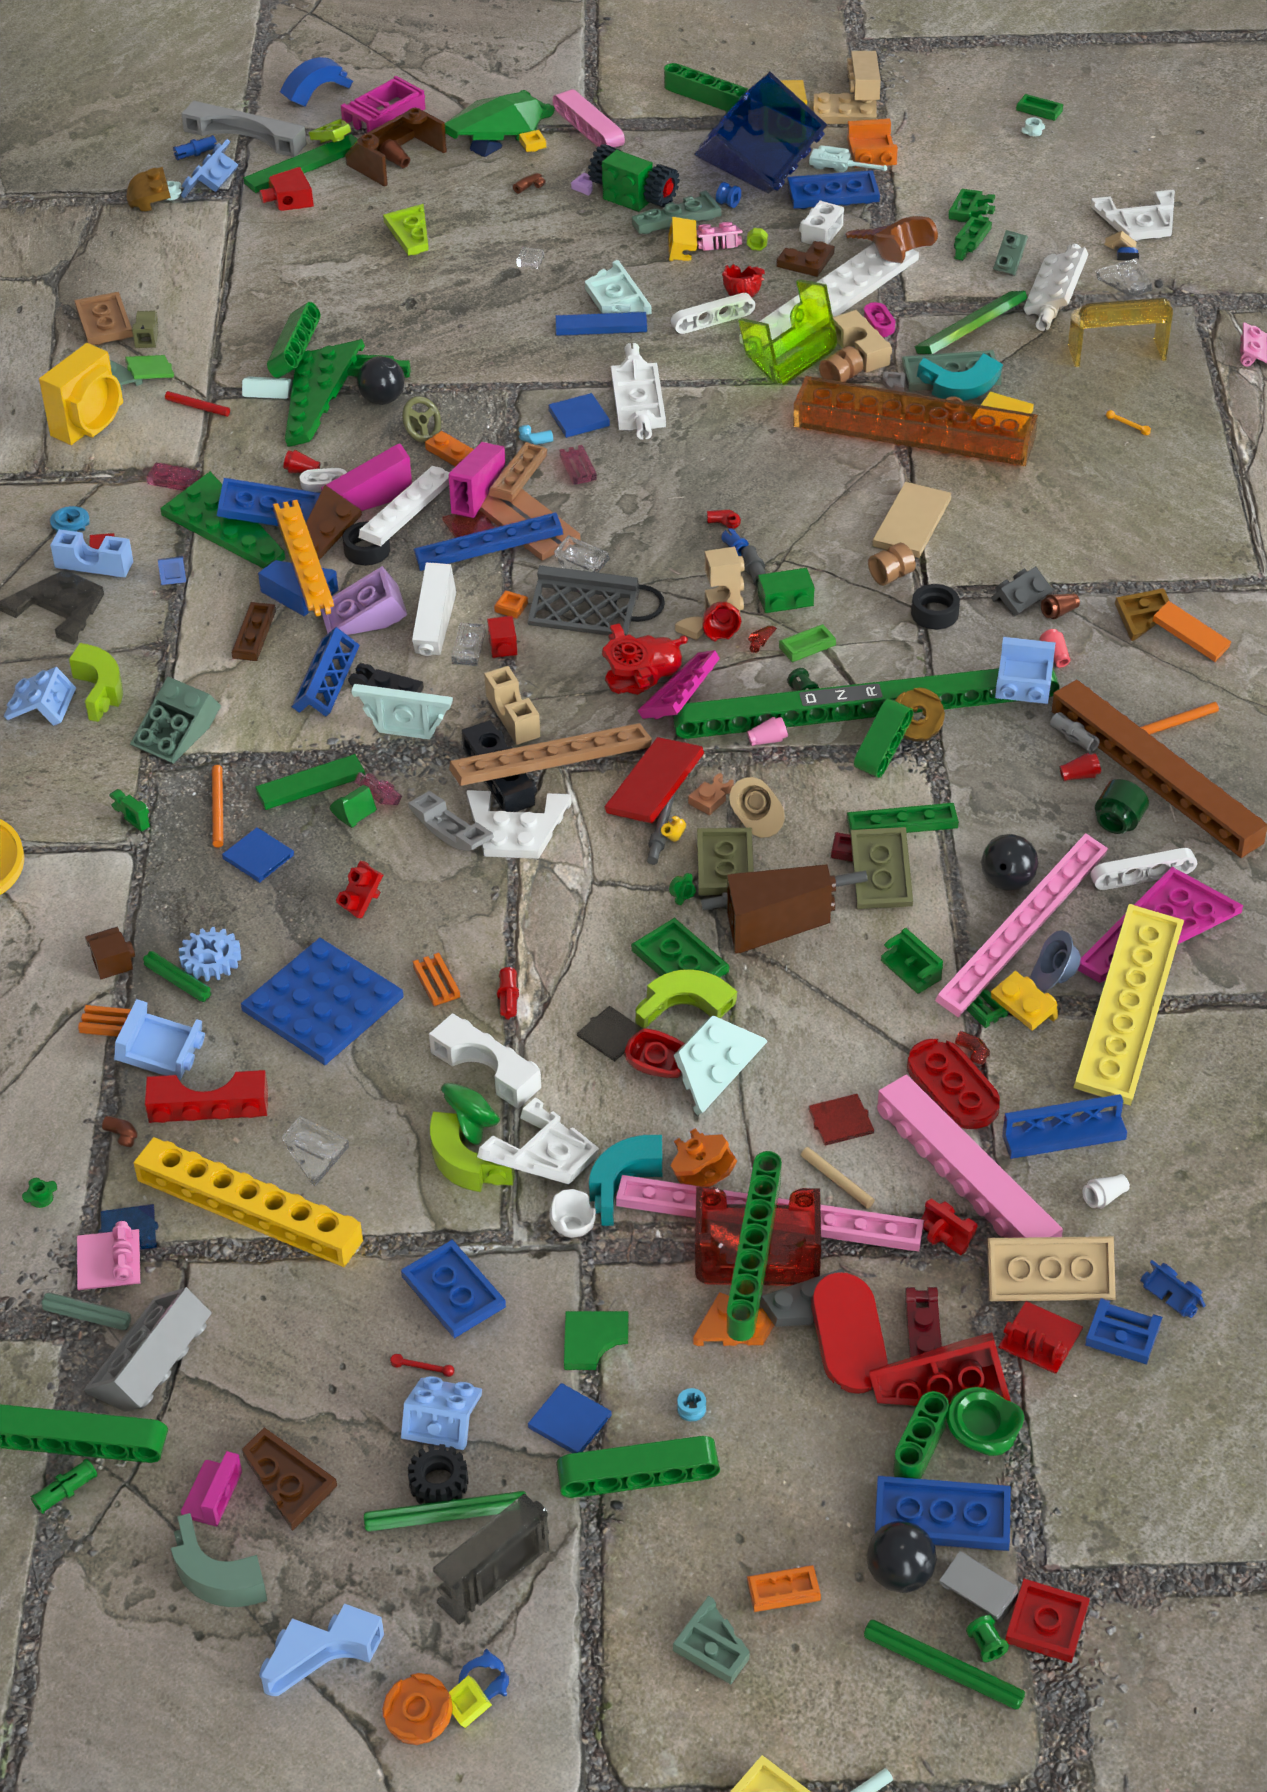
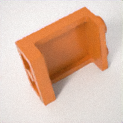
[847,118,898,168]

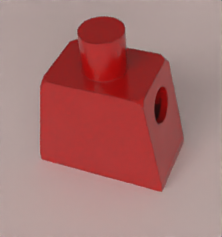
[259,167,314,211]

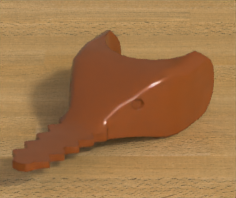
[845,216,938,264]

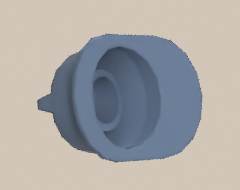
[1030,930,1081,992]

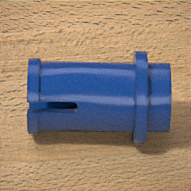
[721,528,749,556]

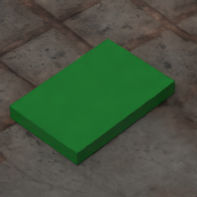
[631,917,729,978]

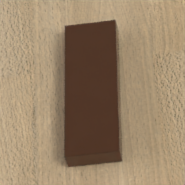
[232,602,276,661]

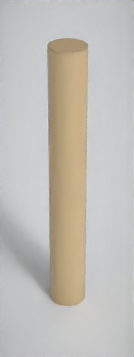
[801,1147,875,1209]

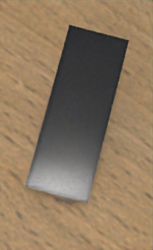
[1117,247,1139,261]

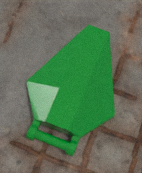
[445,90,555,140]

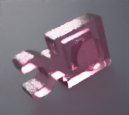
[355,772,402,805]

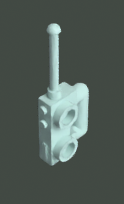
[809,145,887,172]

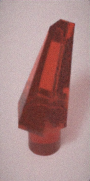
[748,626,777,653]

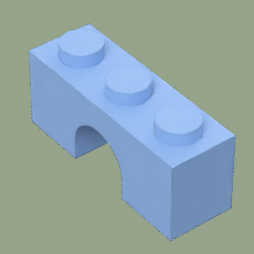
[50,529,133,577]

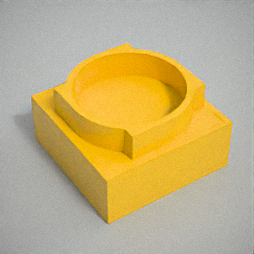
[39,343,123,445]

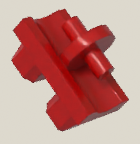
[336,861,384,918]
[921,1198,978,1256]

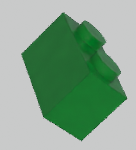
[758,568,815,613]

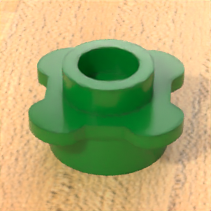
[669,873,696,905]
[22,1178,57,1208]

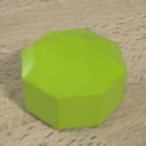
[747,228,768,251]

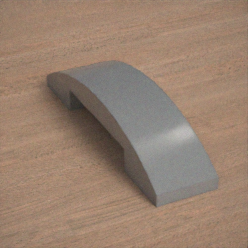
[408,791,494,851]

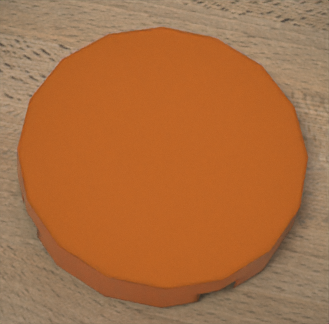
[382,1673,453,1745]

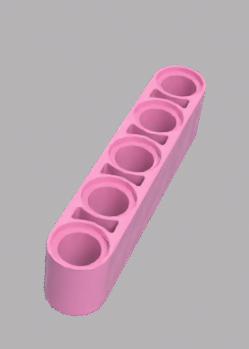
[552,89,625,148]

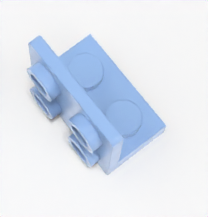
[4,667,76,726]
[401,1376,482,1450]

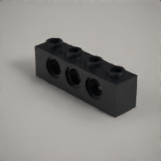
[462,720,537,812]

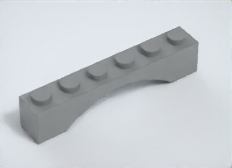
[181,101,307,157]

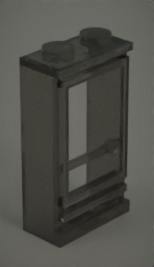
[433,1494,549,1625]

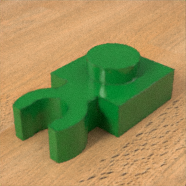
[109,789,150,832]

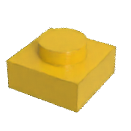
[519,130,546,152]

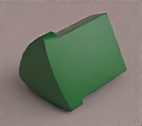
[329,785,377,828]

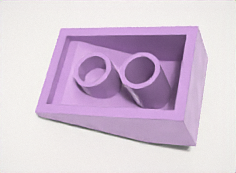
[321,566,407,635]

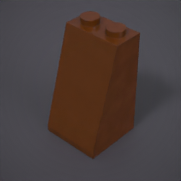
[727,864,836,954]

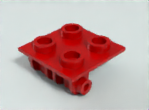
[998,1301,1083,1374]

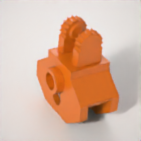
[670,1128,737,1188]

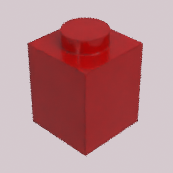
[487,616,518,658]

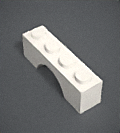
[429,1013,541,1109]

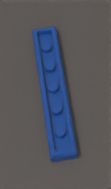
[414,512,563,571]

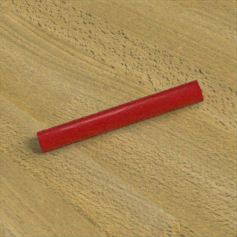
[165,391,230,417]

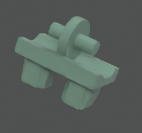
[993,230,1028,276]

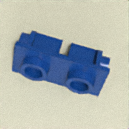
[1140,1260,1206,1318]

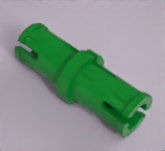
[30,1459,97,1514]

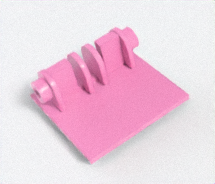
[696,222,742,251]
[1240,322,1267,367]
[77,1221,140,1290]

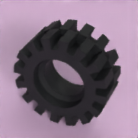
[408,1444,468,1504]

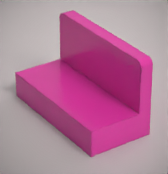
[181,1451,242,1527]

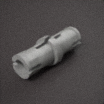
[1050,712,1100,753]

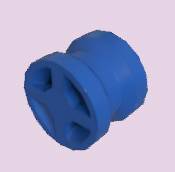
[716,182,741,208]

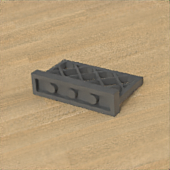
[528,565,640,636]

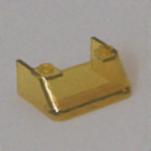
[1068,298,1173,367]

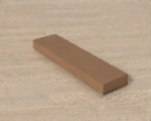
[489,442,547,502]

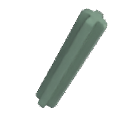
[41,1292,131,1330]

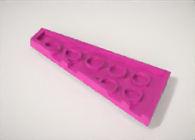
[1078,867,1243,983]

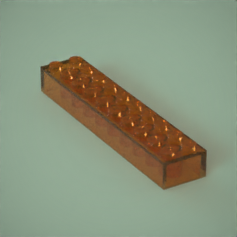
[793,376,1038,466]

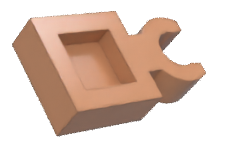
[688,773,734,816]

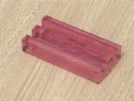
[560,445,597,485]

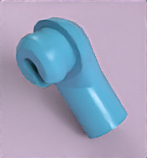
[518,425,553,445]

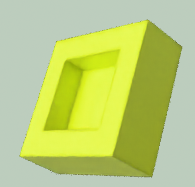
[449,1675,492,1728]

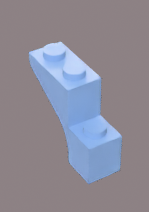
[259,1604,384,1696]

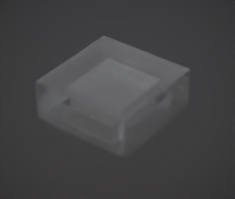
[517,247,544,269]

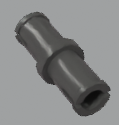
[741,545,766,587]

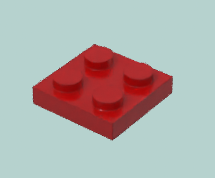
[1005,1578,1090,1663]

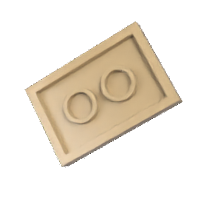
[813,92,877,124]

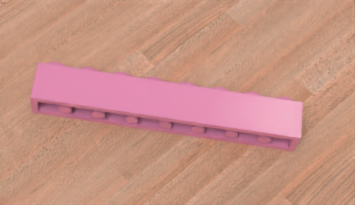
[877,1074,1063,1238]

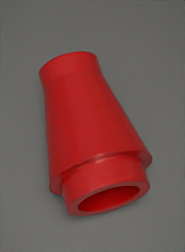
[283,450,321,474]
[1059,752,1101,781]

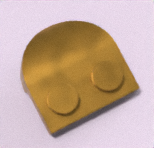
[126,167,171,211]

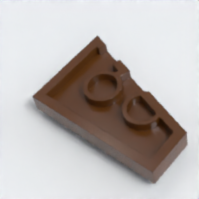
[306,485,362,560]
[242,1427,337,1531]

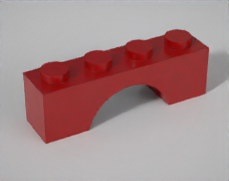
[145,1070,268,1123]

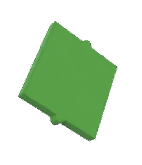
[125,355,174,379]

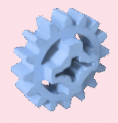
[179,927,241,981]

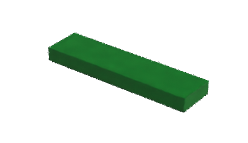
[255,754,366,810]
[846,803,959,833]

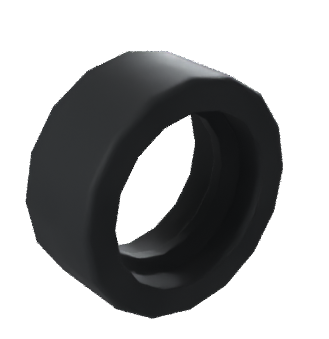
[342,521,390,566]
[911,584,960,630]

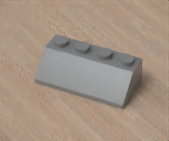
[84,1287,212,1412]

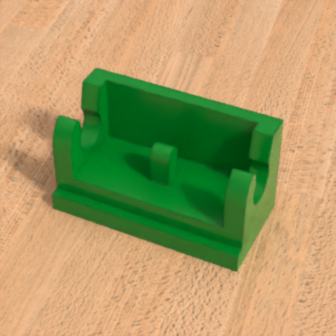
[881,928,943,994]

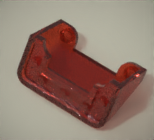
[695,1187,821,1286]

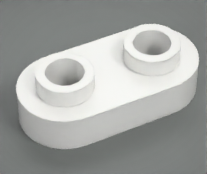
[300,468,347,492]

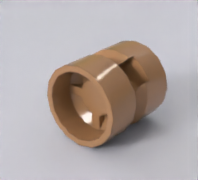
[819,346,863,387]
[868,542,916,586]

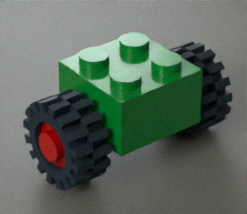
[588,144,680,212]

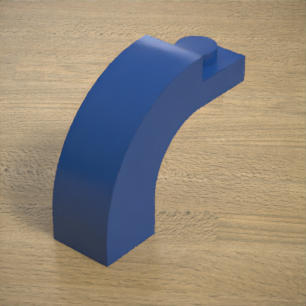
[280,57,353,107]

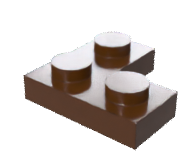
[777,241,835,277]

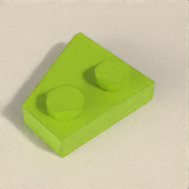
[308,118,351,143]

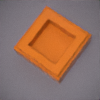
[494,590,528,619]

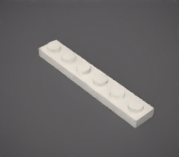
[359,466,450,546]

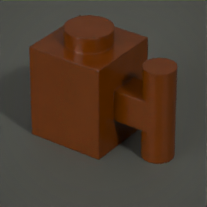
[85,926,135,980]

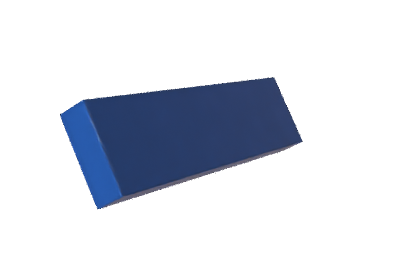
[555,312,647,336]

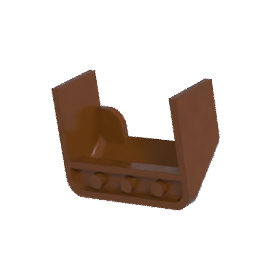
[345,107,447,187]

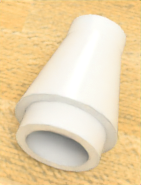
[1083,1174,1129,1209]

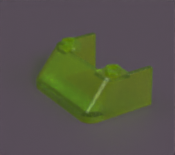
[738,279,837,385]

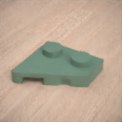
[673,1595,750,1685]

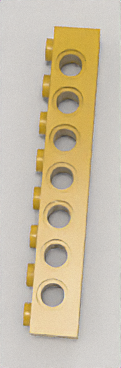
[133,1137,363,1268]

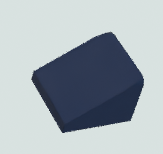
[470,140,502,157]

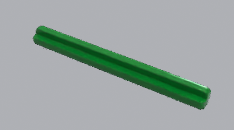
[364,1491,528,1532]
[864,1619,1025,1710]

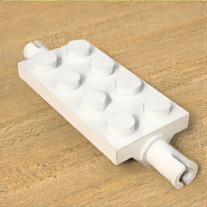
[1023,244,1088,331]
[611,343,666,439]

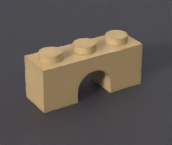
[832,310,892,373]
[705,546,744,613]
[484,666,540,745]

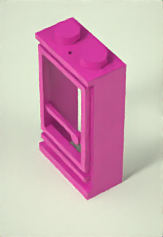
[341,76,426,133]

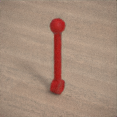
[390,1354,455,1377]

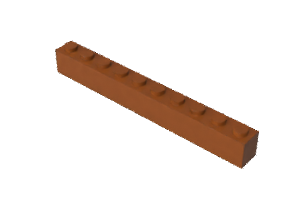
[1051,679,1267,858]

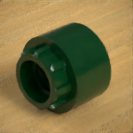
[1095,779,1149,834]

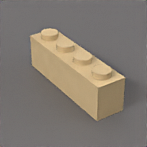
[847,51,881,100]

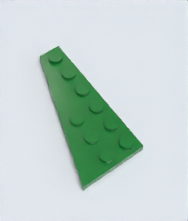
[285,339,365,447]
[160,471,286,569]

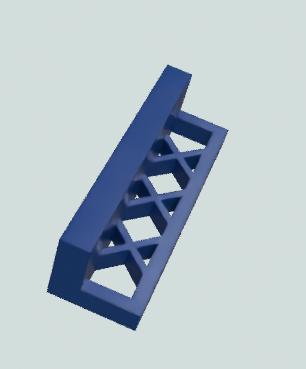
[291,627,360,717]
[1002,1094,1127,1159]

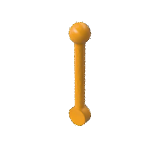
[1106,410,1151,435]

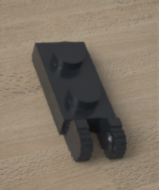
[348,663,424,693]

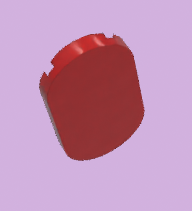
[907,1039,1000,1129]
[811,1272,888,1394]

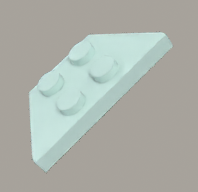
[585,260,652,314]
[351,684,453,740]
[674,1016,768,1116]

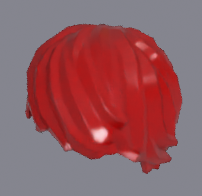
[722,264,765,298]

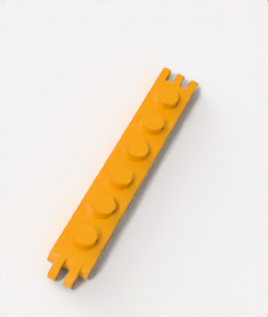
[273,500,334,617]

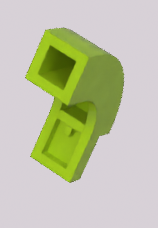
[69,643,123,722]
[635,970,737,1029]
[430,1111,515,1192]

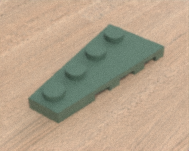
[632,190,721,234]

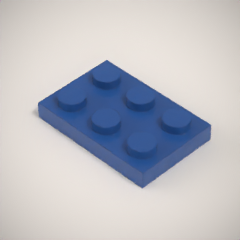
[401,1239,506,1338]

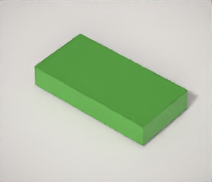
[779,624,836,662]

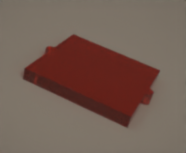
[442,510,495,538]
[808,1094,874,1146]

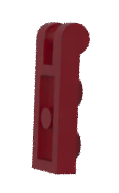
[905,1287,942,1357]

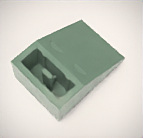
[130,676,221,764]

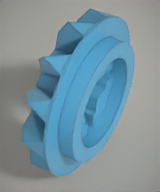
[50,506,90,533]

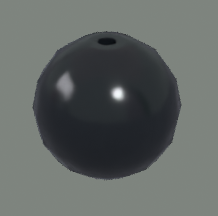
[357,356,405,405]
[981,834,1039,891]
[867,1521,937,1593]

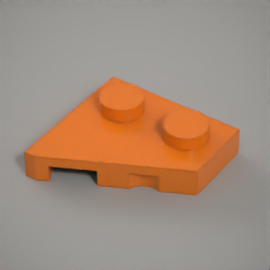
[693,1292,774,1346]

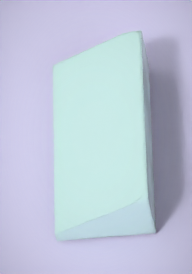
[242,376,293,399]

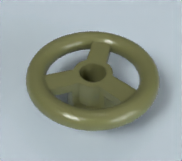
[402,396,441,443]

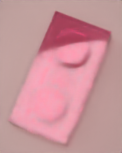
[146,462,201,491]

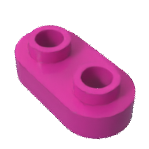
[864,302,896,337]

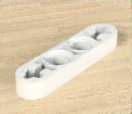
[671,293,755,334]
[1090,848,1197,890]

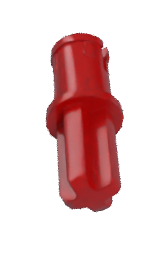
[497,967,519,1020]

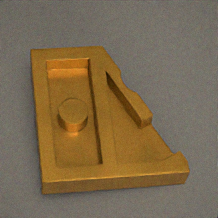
[1115,588,1170,641]

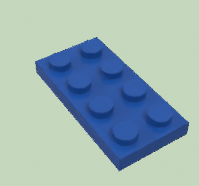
[787,170,880,209]
[217,478,320,527]
[875,1476,1011,1551]

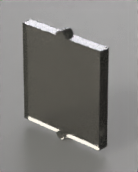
[577,1006,643,1062]

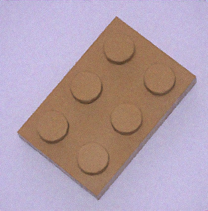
[74,291,133,345]

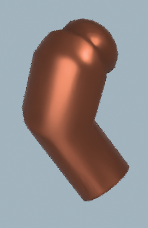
[513,173,545,194]
[102,1116,138,1148]

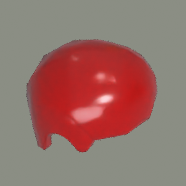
[702,602,742,641]

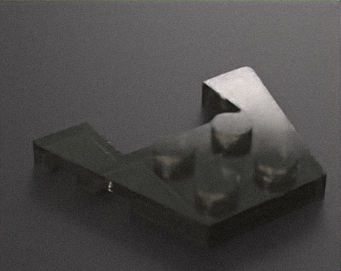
[0,570,104,645]

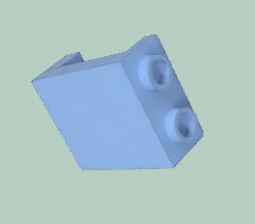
[995,637,1056,704]
[114,999,205,1080]

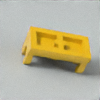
[668,217,697,261]

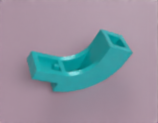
[917,353,1003,401]
[589,1135,663,1226]

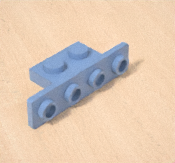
[181,139,238,198]

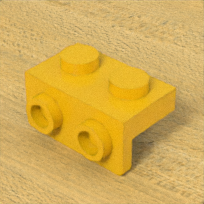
[991,970,1058,1031]

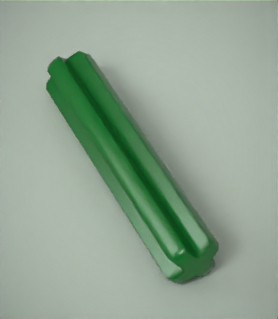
[143,951,211,1002]

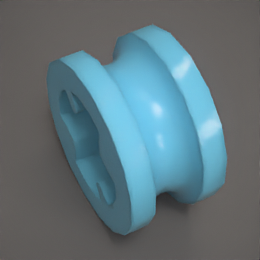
[677,1388,706,1422]

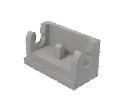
[939,1551,1018,1623]

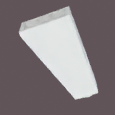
[412,563,456,656]

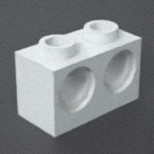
[799,201,844,245]

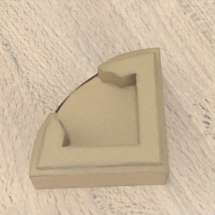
[1104,231,1137,249]
[675,617,704,640]

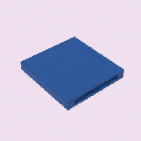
[222,827,294,883]
[528,1383,612,1453]

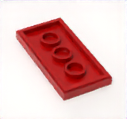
[604,737,704,823]

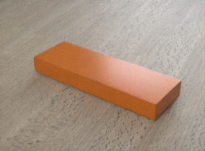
[1152,601,1231,662]

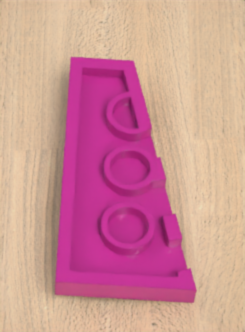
[638,650,720,719]

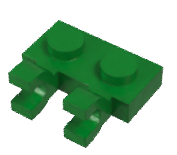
[949,188,995,222]

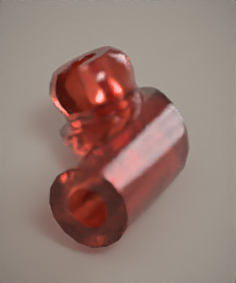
[955,1031,990,1065]

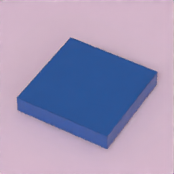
[548,393,610,438]

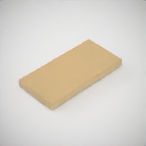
[873,482,951,558]
[987,1236,1116,1301]

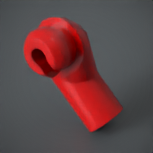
[707,509,741,529]

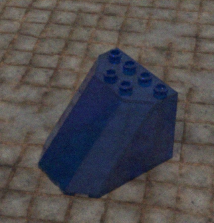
[694,71,827,194]

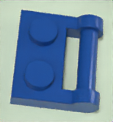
[1085,1298,1163,1365]

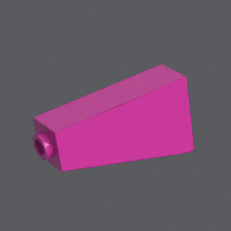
[449,442,505,518]
[321,444,412,511]

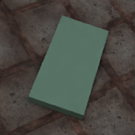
[902,350,1002,391]

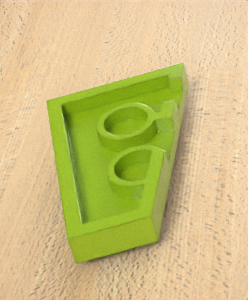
[383,204,429,256]

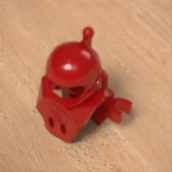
[602,623,688,695]

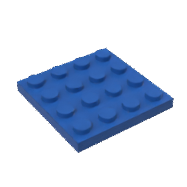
[241,938,404,1065]

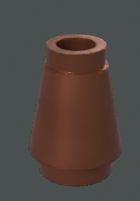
[380,139,411,168]
[1041,593,1080,619]

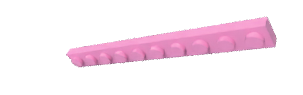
[935,833,1108,1018]
[616,1175,924,1252]

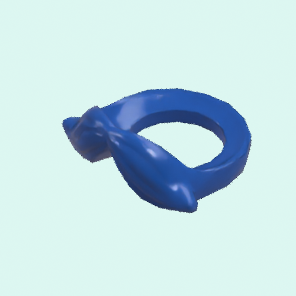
[458,1649,509,1700]

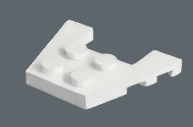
[1091,190,1175,241]
[467,790,572,859]
[477,1098,599,1184]

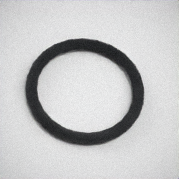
[613,584,665,622]

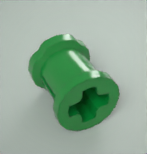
[966,1615,1009,1662]

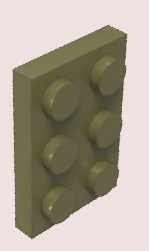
[850,827,913,909]
[697,828,754,895]

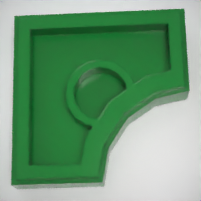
[564,1311,629,1370]

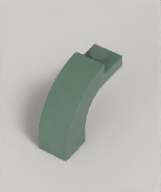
[171,1513,268,1607]

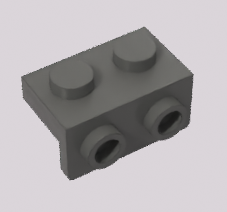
[991,566,1054,617]

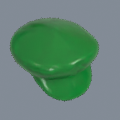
[441,1083,500,1145]
[946,1387,1024,1456]

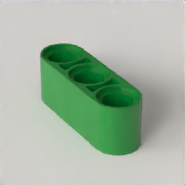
[854,698,914,778]
[893,1391,949,1479]

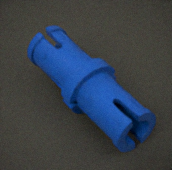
[173,135,217,160]

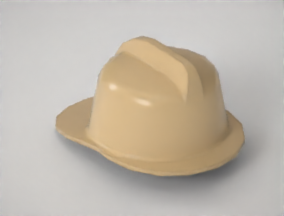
[729,777,785,838]

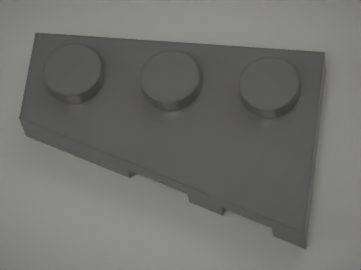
[760,1269,845,1327]

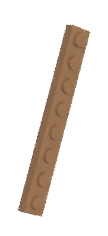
[449,723,652,786]

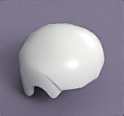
[549,1189,596,1238]

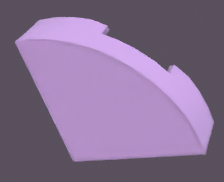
[571,173,593,196]

